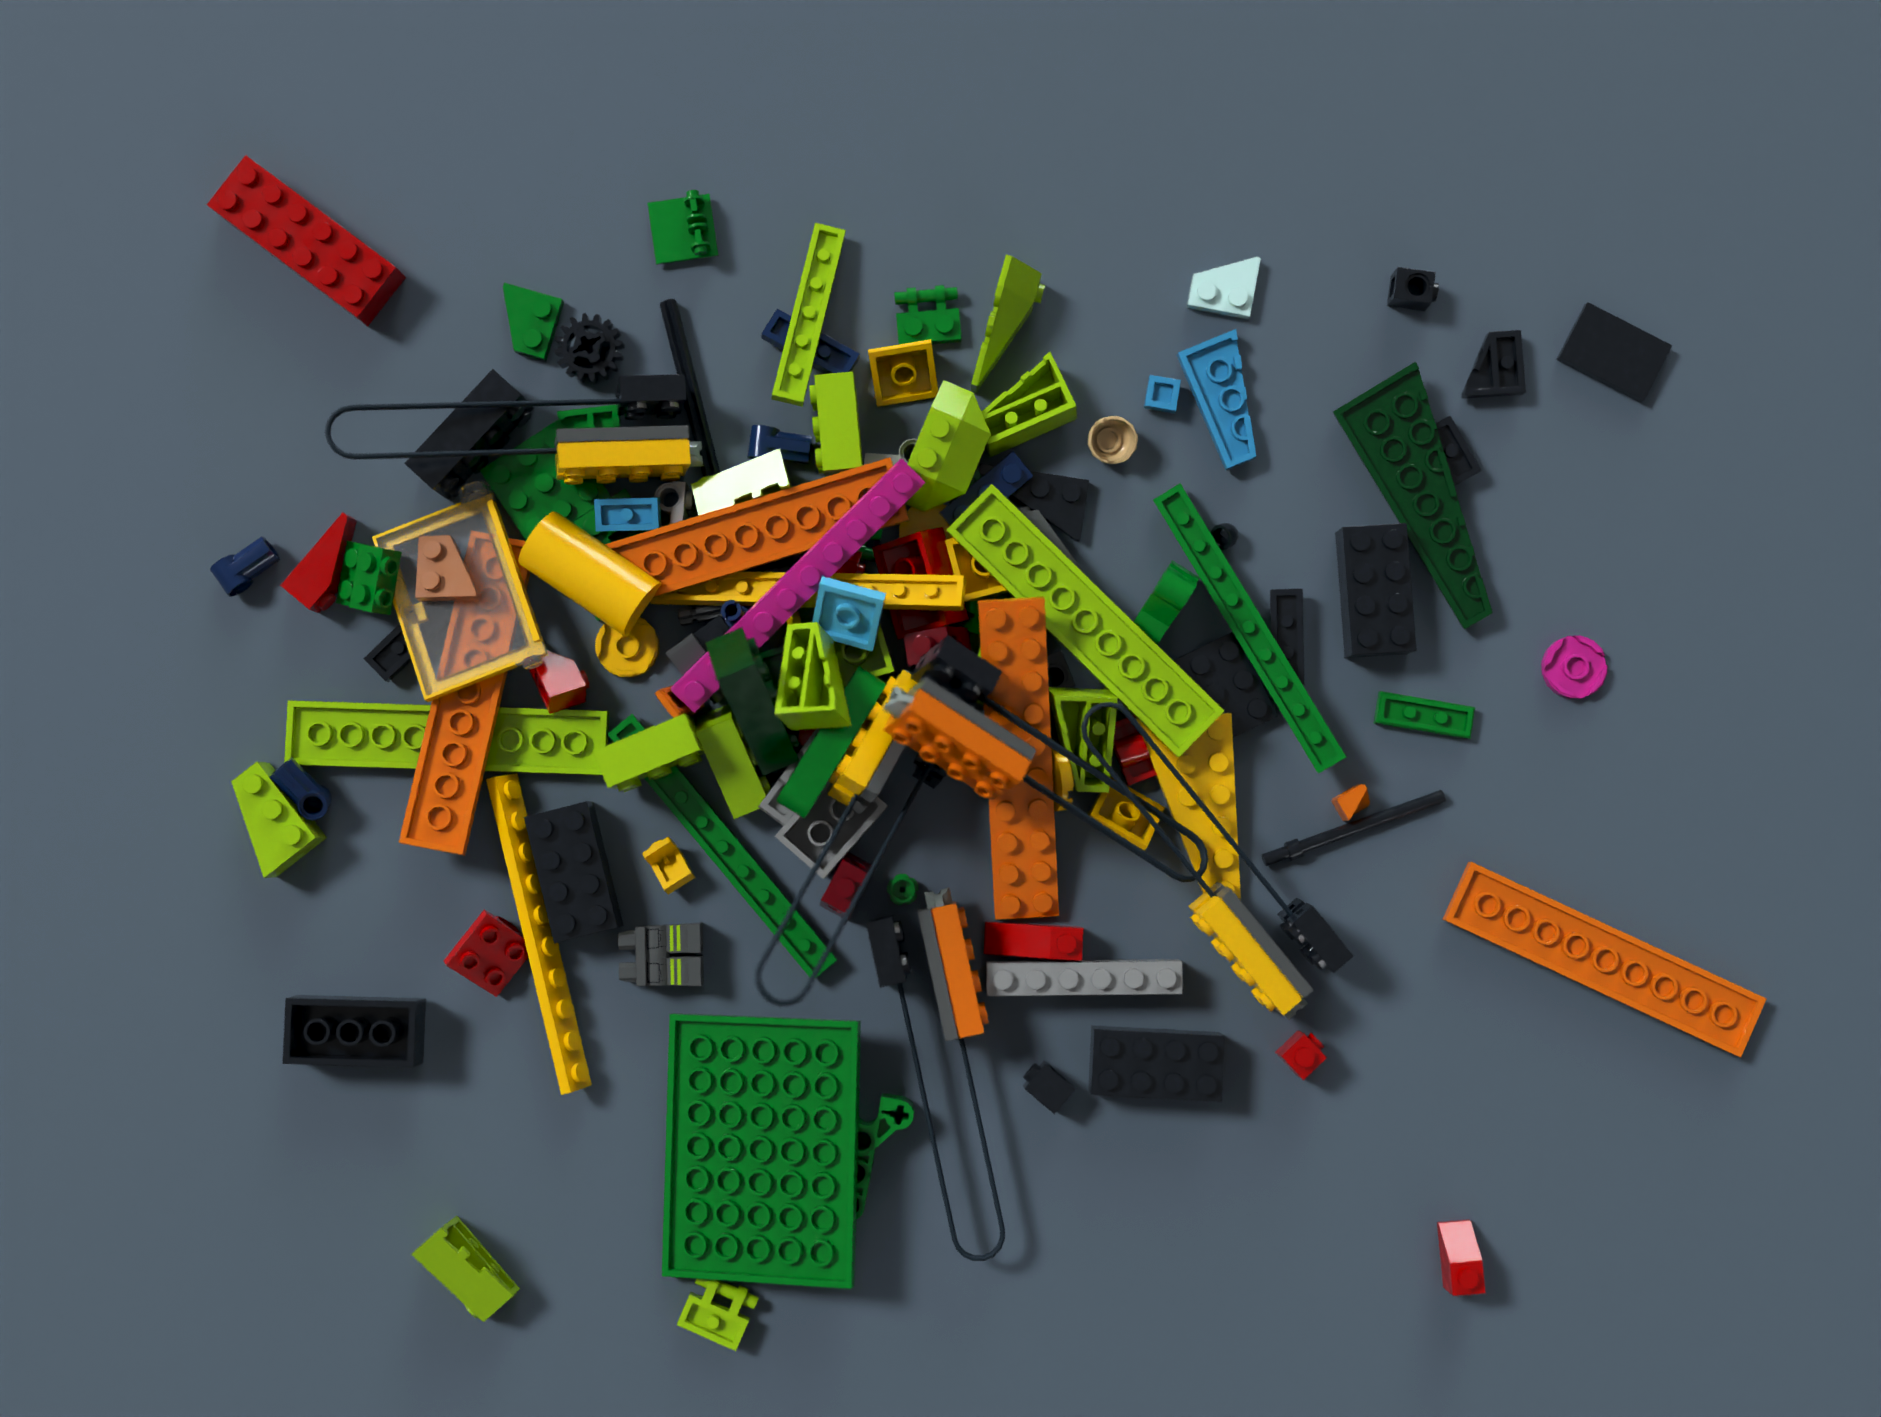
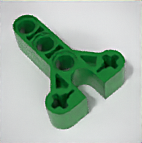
[1133,560,1199,645]
[856,1088,915,1220]

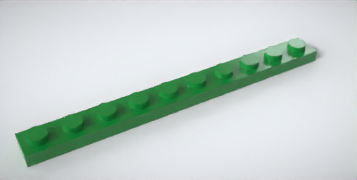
[1153,483,1347,774]
[608,714,838,977]

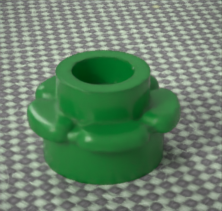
[887,874,918,905]

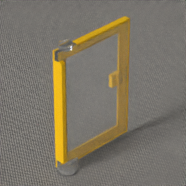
[372,481,548,702]

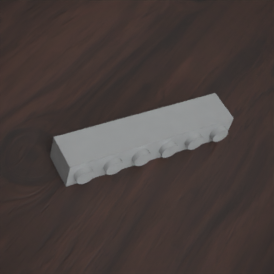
[986,959,1183,996]

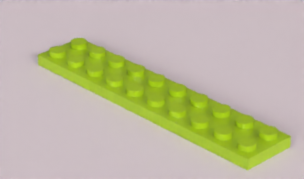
[946,484,1224,758]
[284,700,609,775]

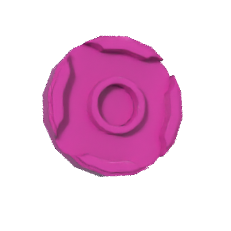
[1541,636,1608,699]

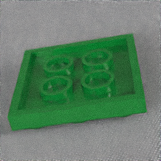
[480,419,612,540]

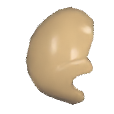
[1087,416,1138,464]

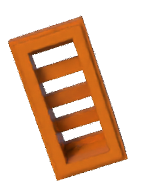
[655,685,705,718]

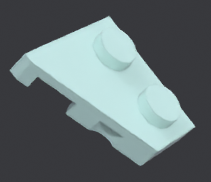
[1187,257,1261,319]

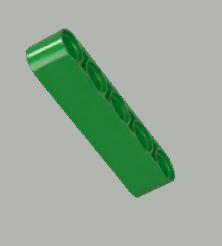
[776,666,887,818]

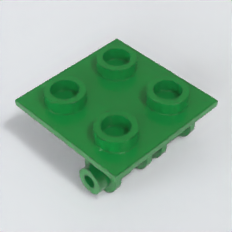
[647,190,719,265]

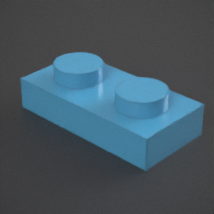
[594,497,662,532]

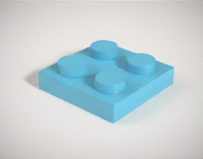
[812,576,886,652]

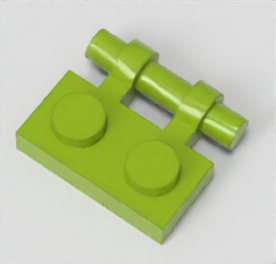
[676,1279,759,1351]

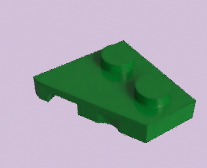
[503,282,564,361]

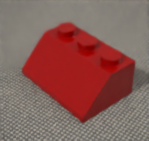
[872,527,969,639]

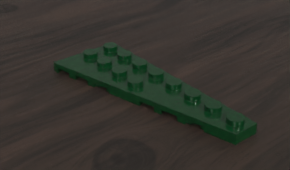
[1333,362,1493,629]

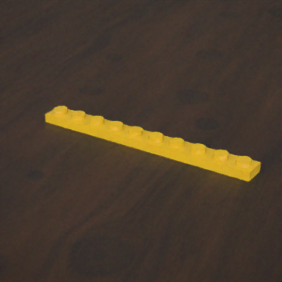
[650,572,966,611]
[486,773,592,1095]

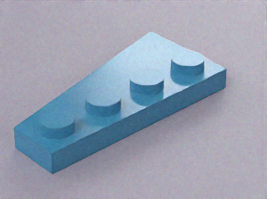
[1177,329,1257,471]

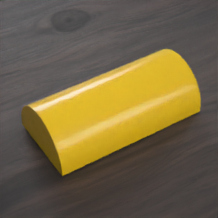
[518,511,662,637]

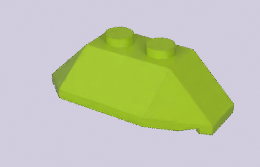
[905,380,991,512]

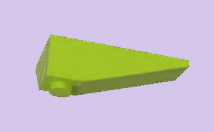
[971,254,1045,393]

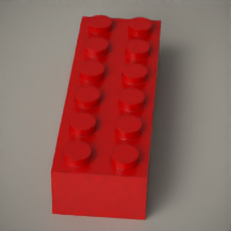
[207,155,406,327]

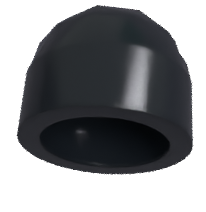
[1210,523,1239,550]

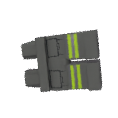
[618,922,704,986]

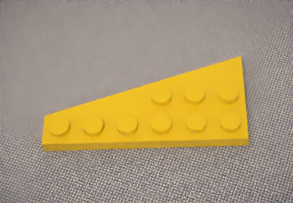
[1135,713,1241,900]

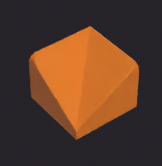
[1331,784,1370,821]

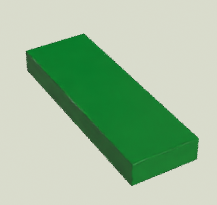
[1374,691,1475,739]

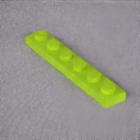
[772,223,846,407]

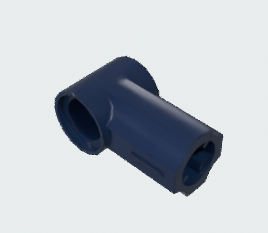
[747,425,813,464]
[210,536,280,597]
[270,757,332,820]

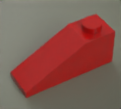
[280,512,357,613]
[984,921,1084,961]

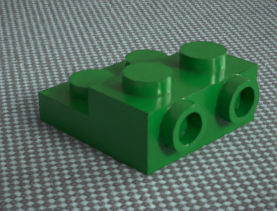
[336,541,402,615]

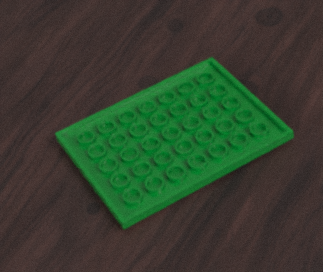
[662,1013,861,1289]

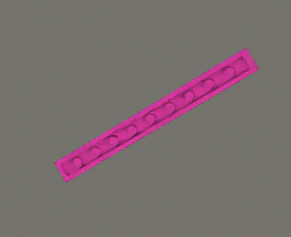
[671,458,925,713]

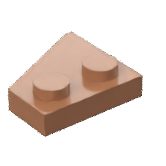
[415,535,480,601]

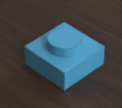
[1144,375,1181,413]

